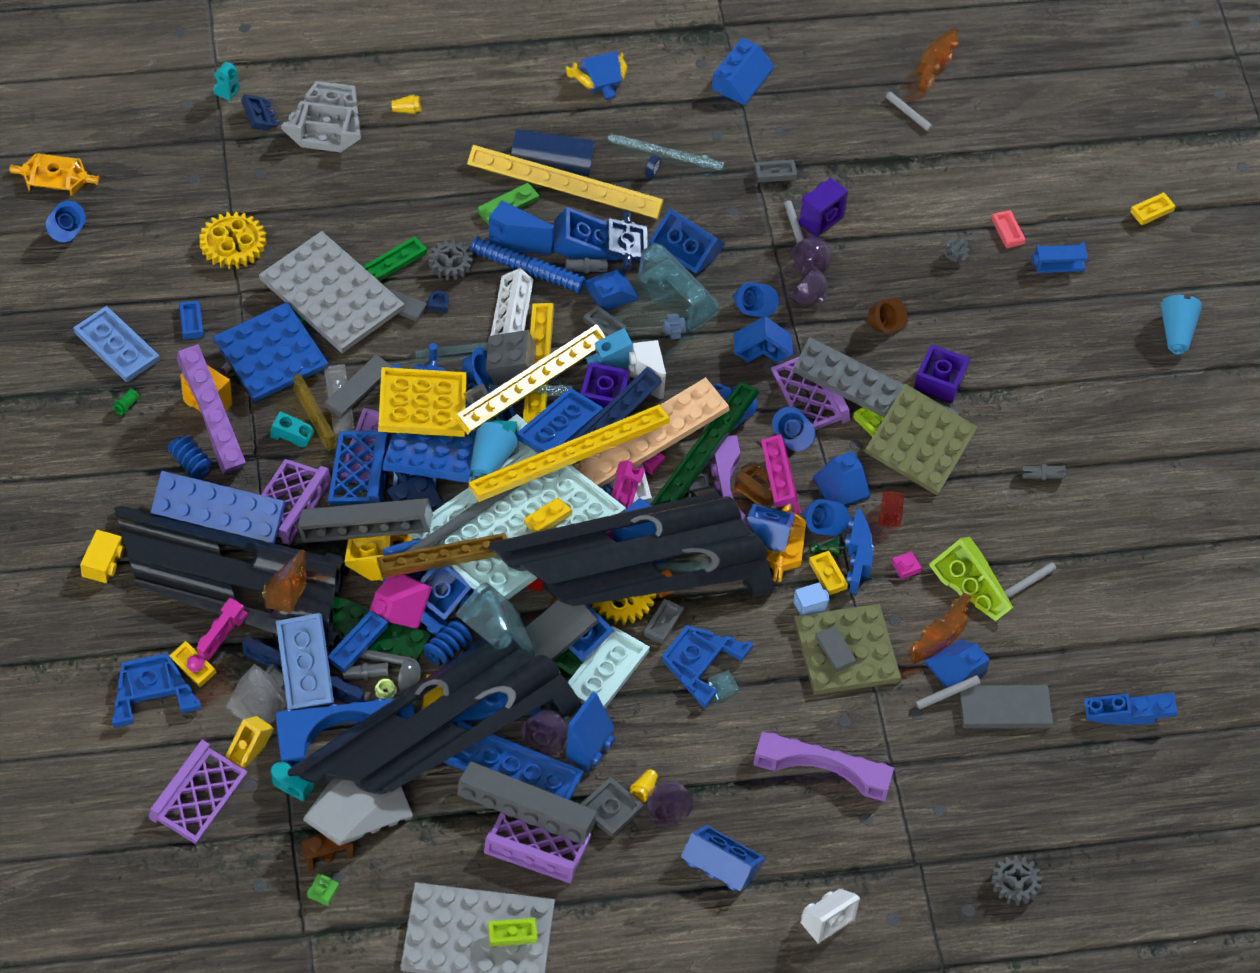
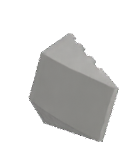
[281,81,361,152]
[303,778,413,846]

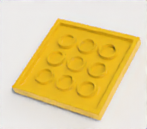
[378,367,466,437]

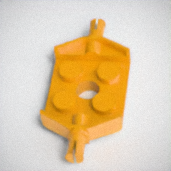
[10,153,99,196]
[765,504,806,582]

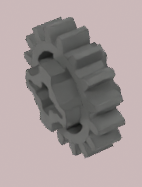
[428,240,473,280]
[991,855,1042,905]

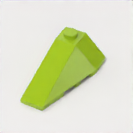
[929,537,1013,621]

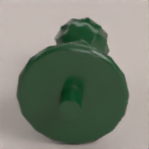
[809,537,844,558]

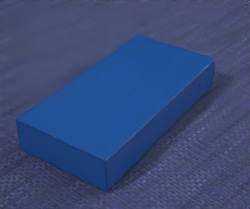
[179,301,204,340]

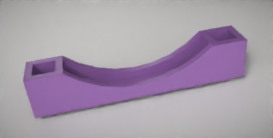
[176,344,246,475]
[711,435,755,533]
[753,731,894,802]

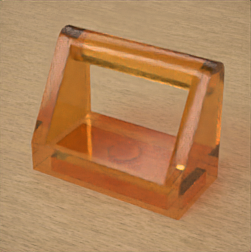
[734,464,775,508]

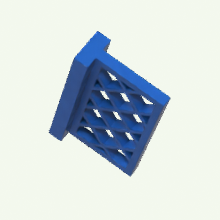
[328,430,392,505]

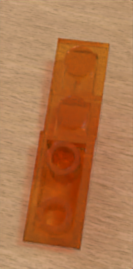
[917,28,959,93]
[910,593,971,664]

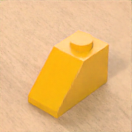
[225,716,274,769]

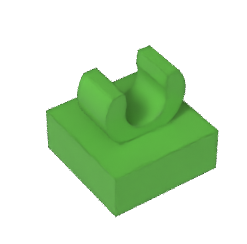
[307,874,339,906]

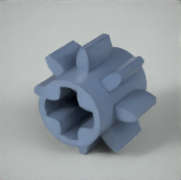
[662,313,686,340]

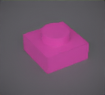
[642,453,665,475]
[892,551,922,580]

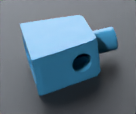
[585,328,633,369]

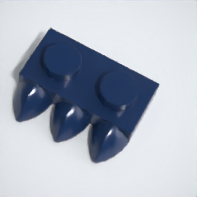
[241,94,280,131]

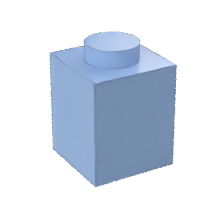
[793,582,830,615]

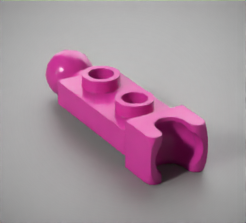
[611,461,645,509]
[187,598,248,672]

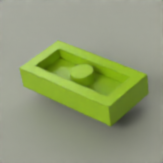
[853,407,884,437]
[488,918,538,947]

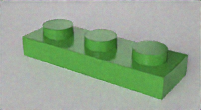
[478,183,539,225]

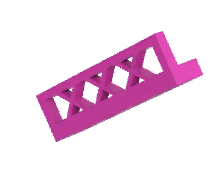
[761,434,801,514]

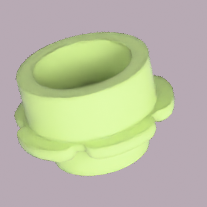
[375,679,397,700]

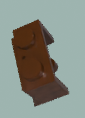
[301,834,353,872]

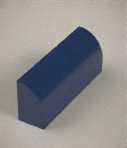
[511,129,595,177]

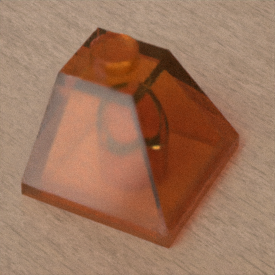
[262,550,306,613]

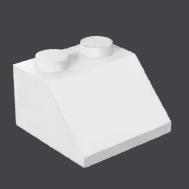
[628,340,666,399]
[801,888,860,943]

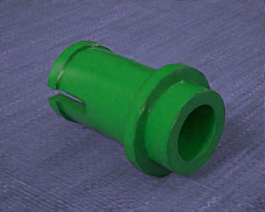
[113,389,139,415]

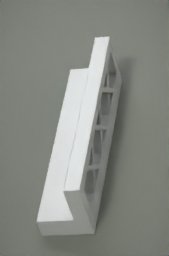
[490,268,534,336]

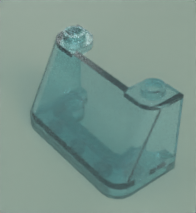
[638,244,719,332]
[455,582,535,656]

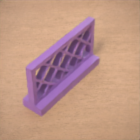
[771,357,850,430]
[261,459,331,545]
[149,740,248,844]
[484,812,591,884]

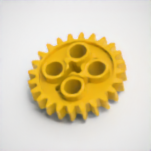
[199,212,266,269]
[592,594,656,625]

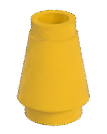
[391,94,421,114]
[630,769,658,803]

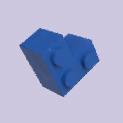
[733,316,793,363]

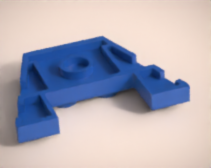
[661,625,753,709]
[112,653,201,728]

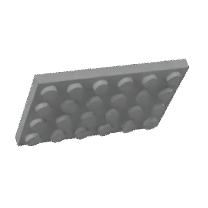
[259,231,405,353]
[401,883,555,973]

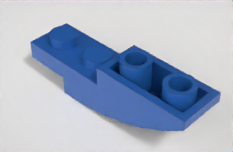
[845,509,873,594]
[1084,693,1177,725]

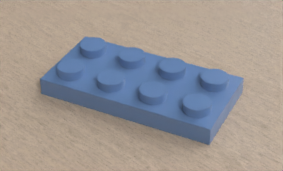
[73,306,160,383]
[276,613,334,710]

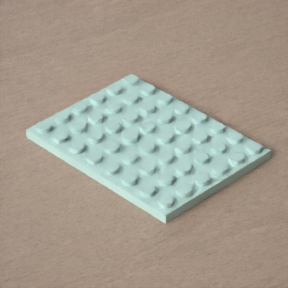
[408,446,626,608]

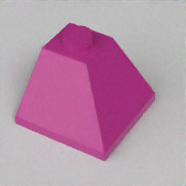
[370,574,432,629]

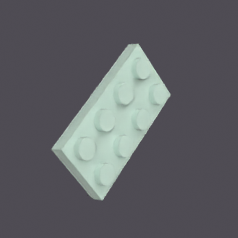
[568,625,650,708]

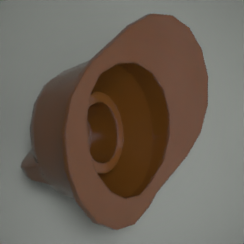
[865,298,908,333]

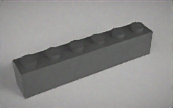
[298,498,433,543]
[458,761,597,845]

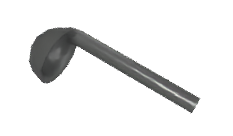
[359,650,421,692]

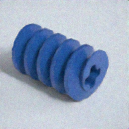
[168,435,212,480]
[423,620,473,666]

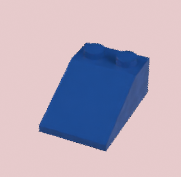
[489,200,554,255]
[554,207,619,260]
[566,691,615,772]

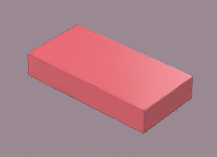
[991,210,1026,248]

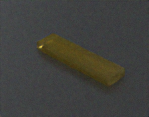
[293,374,335,451]

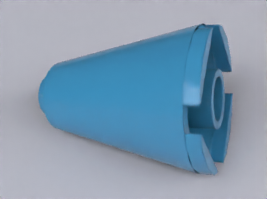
[1160,295,1202,355]
[470,422,518,480]

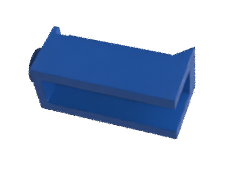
[1032,241,1088,273]

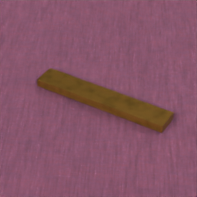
[377,533,507,578]

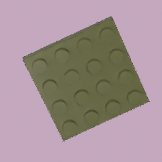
[864,384,977,495]
[794,604,901,695]

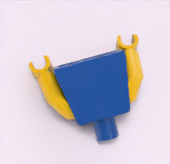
[566,51,627,101]

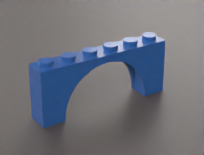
[276,697,414,767]

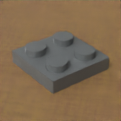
[580,777,644,838]

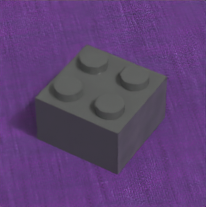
[486,330,536,384]

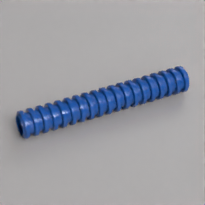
[470,236,585,294]

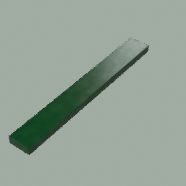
[650,381,759,506]

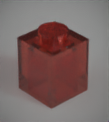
[879,491,904,527]

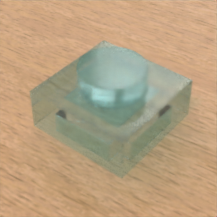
[708,670,739,700]

